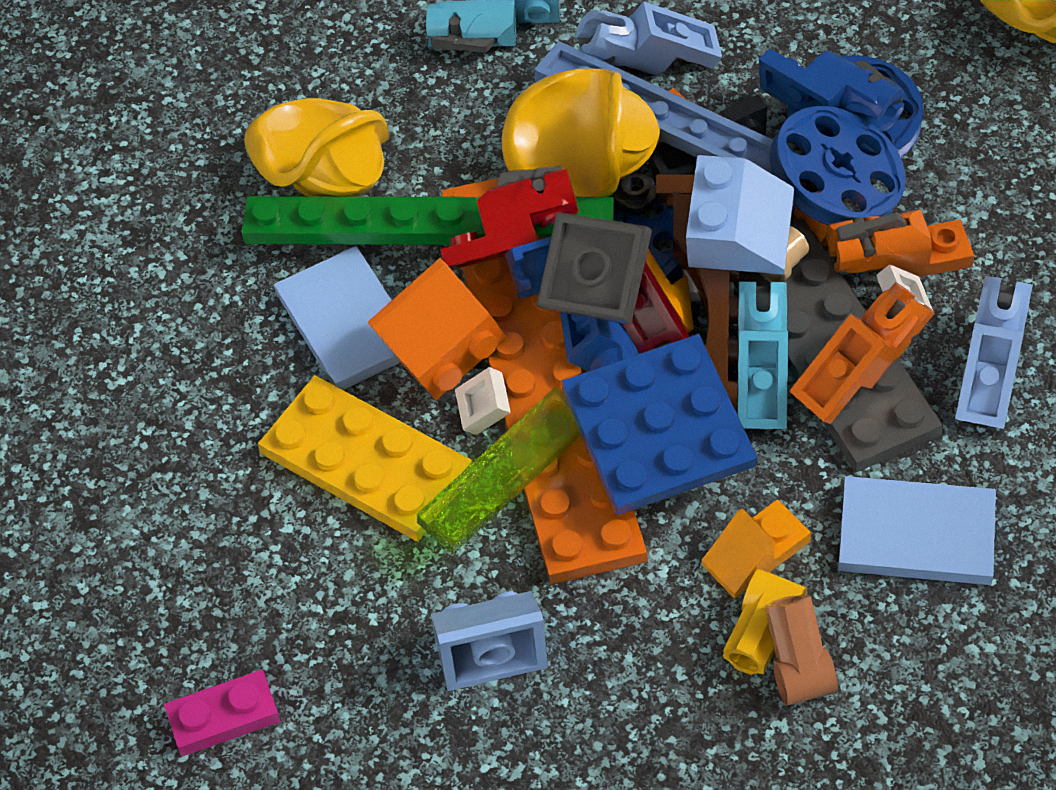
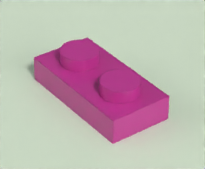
[164,669,281,757]

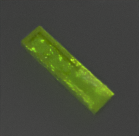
[417,387,581,555]

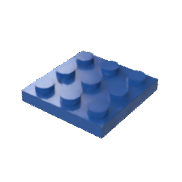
[562,334,758,516]

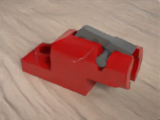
[440,166,579,271]

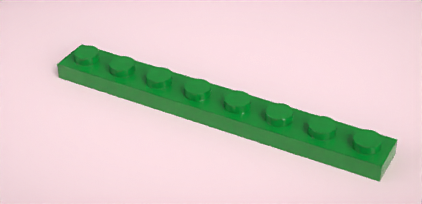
[242,196,614,245]

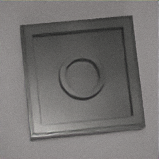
[536,212,652,325]

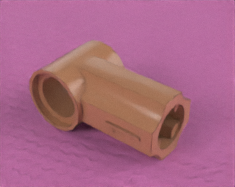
[764,594,838,706]

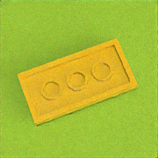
[258,375,473,542]

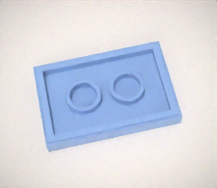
[274,246,400,390]
[838,476,996,585]

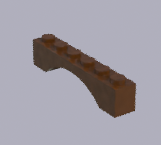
[673,194,739,410]

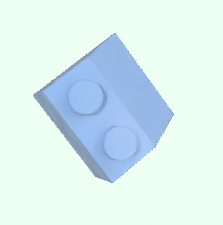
[686,155,794,274]
[431,591,548,691]

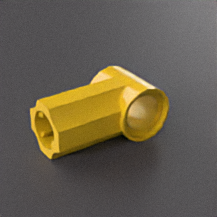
[723,568,807,675]

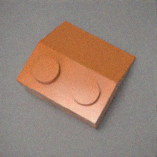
[367,258,507,401]

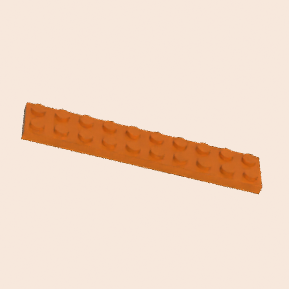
[441,178,647,585]

